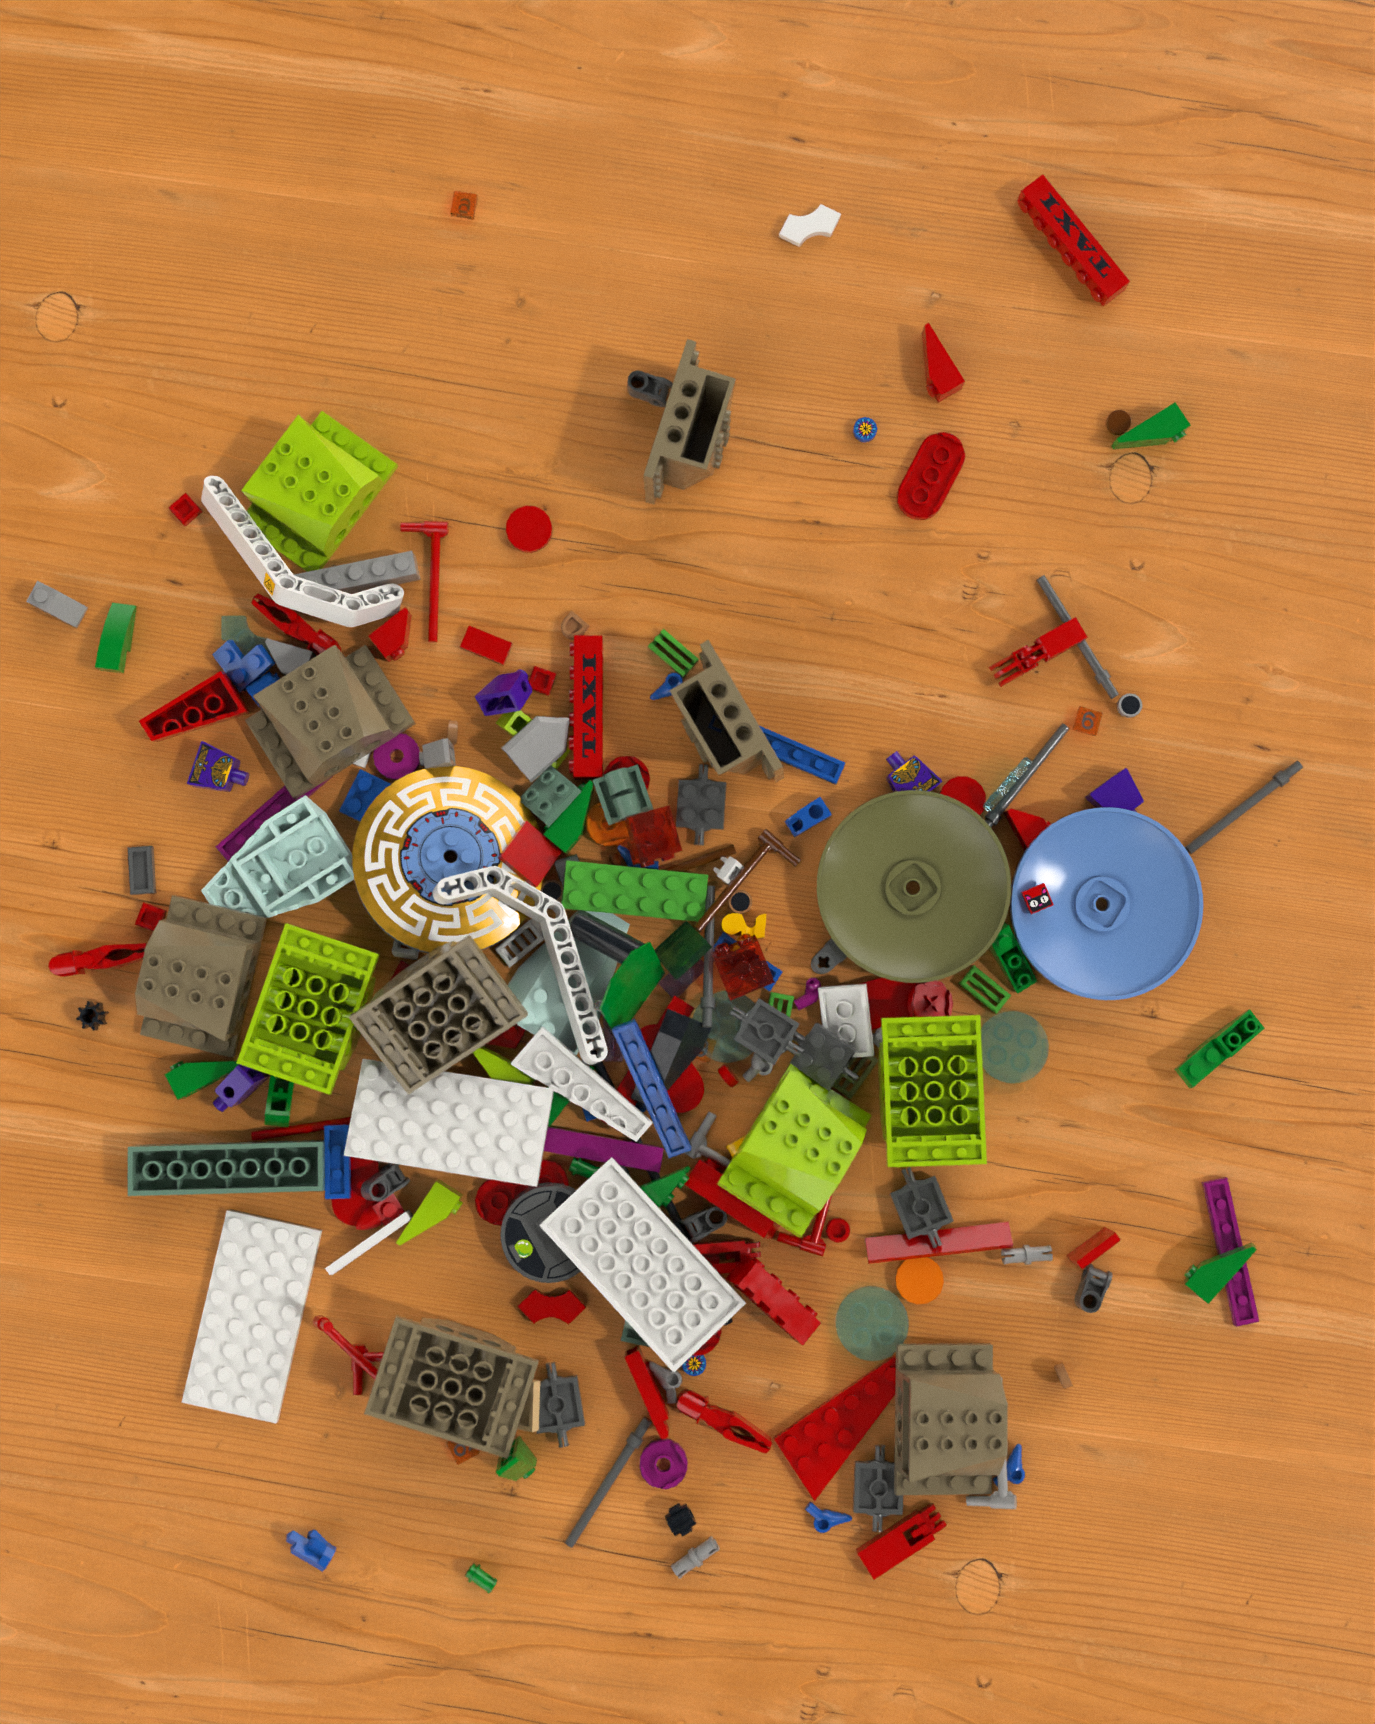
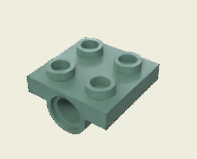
[593,764,654,826]
[520,766,581,827]

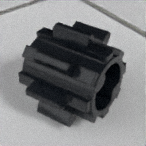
[76,1001,109,1031]
[665,1503,696,1537]

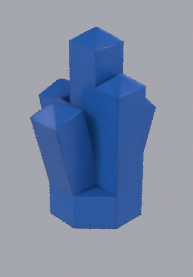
[286,1530,337,1572]

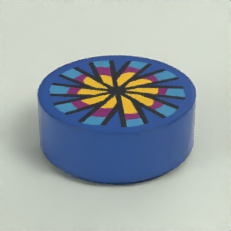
[853,417,877,443]
[682,1355,706,1376]

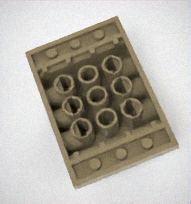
[643,339,736,505]
[670,640,784,782]
[245,645,416,800]
[135,895,267,1058]
[349,935,528,1095]
[364,1316,539,1459]
[894,1343,1008,1495]

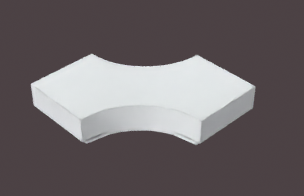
[779,204,841,247]

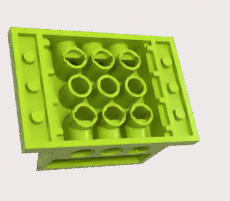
[241,411,398,572]
[237,923,380,1095]
[878,1015,987,1167]
[717,1063,872,1238]

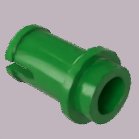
[568,1157,601,1179]
[465,1563,498,1594]

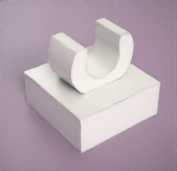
[713,856,743,885]

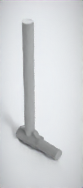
[685,1112,731,1169]
[966,1377,1017,1509]

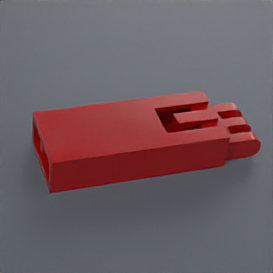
[692,1239,761,1274]
[624,1345,669,1439]
[856,1503,947,1580]

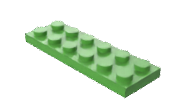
[561,860,708,922]

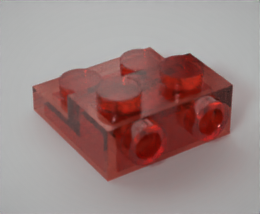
[624,805,683,868]
[711,934,775,1001]

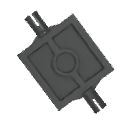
[676,764,727,846]
[729,999,804,1065]
[790,1023,860,1091]
[890,1167,954,1248]
[536,1362,585,1448]
[853,1444,903,1532]

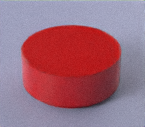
[718,1064,739,1088]
[826,1217,850,1243]

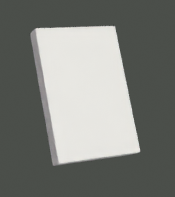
[818,983,874,1058]

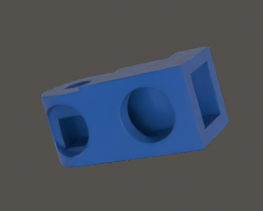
[784,797,832,837]

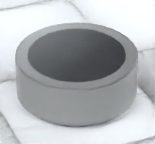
[1117,693,1142,718]

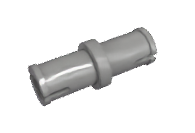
[1001,1245,1053,1265]
[671,1536,720,1579]

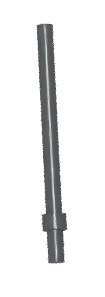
[1037,575,1119,699]
[985,724,1069,827]
[1185,761,1303,854]
[700,886,715,1028]
[565,1417,652,1548]

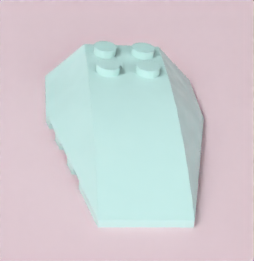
[201,795,354,918]
[508,910,630,1055]

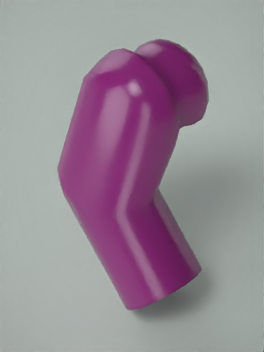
[793,977,821,1011]

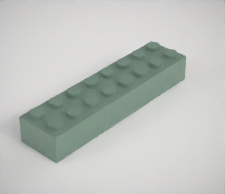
[128,1140,325,1196]

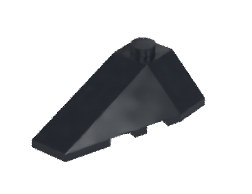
[631,1008,712,1103]

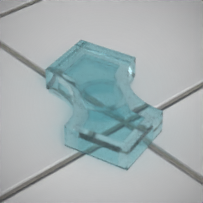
[221,616,270,656]
[983,757,1032,812]

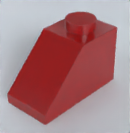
[368,607,412,662]
[1003,808,1051,852]

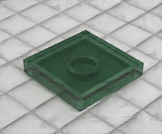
[655,921,712,980]

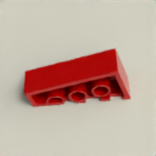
[139,671,251,742]
[684,1159,780,1239]
[726,1256,821,1346]

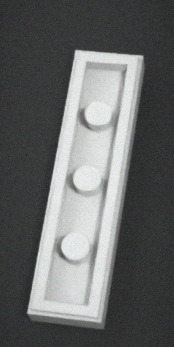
[325,1210,413,1275]

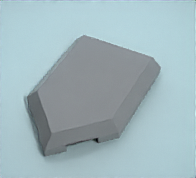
[501,716,569,783]

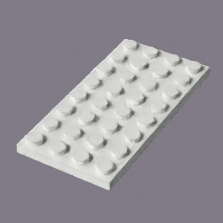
[344,1059,554,1187]
[539,1157,746,1372]
[182,1209,322,1424]

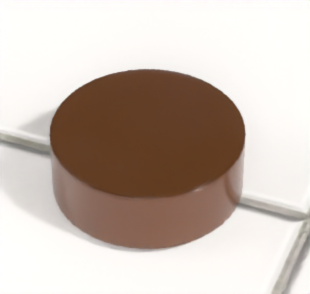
[1106,410,1131,435]

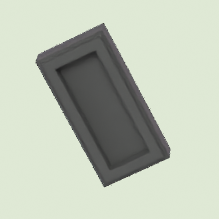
[128,846,156,895]

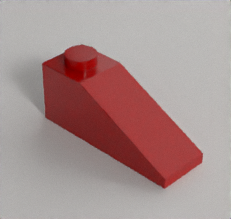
[922,323,965,403]

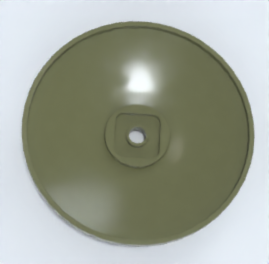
[817,790,1011,983]

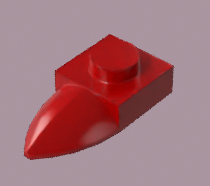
[355,1194,405,1230]

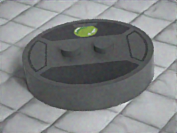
[501,1182,580,1283]

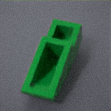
[95,603,137,674]

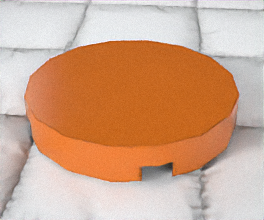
[586,802,633,847]
[895,1257,944,1305]

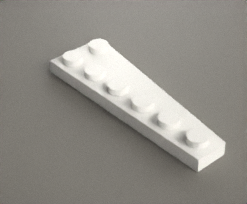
[510,1027,653,1142]

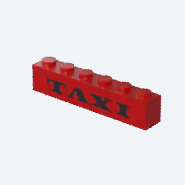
[1017,174,1130,307]
[569,635,603,780]

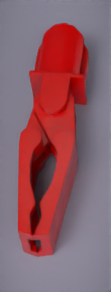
[251,593,342,656]
[989,617,1088,687]
[48,943,147,977]
[677,1389,772,1454]

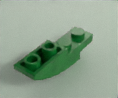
[1174,1009,1265,1088]

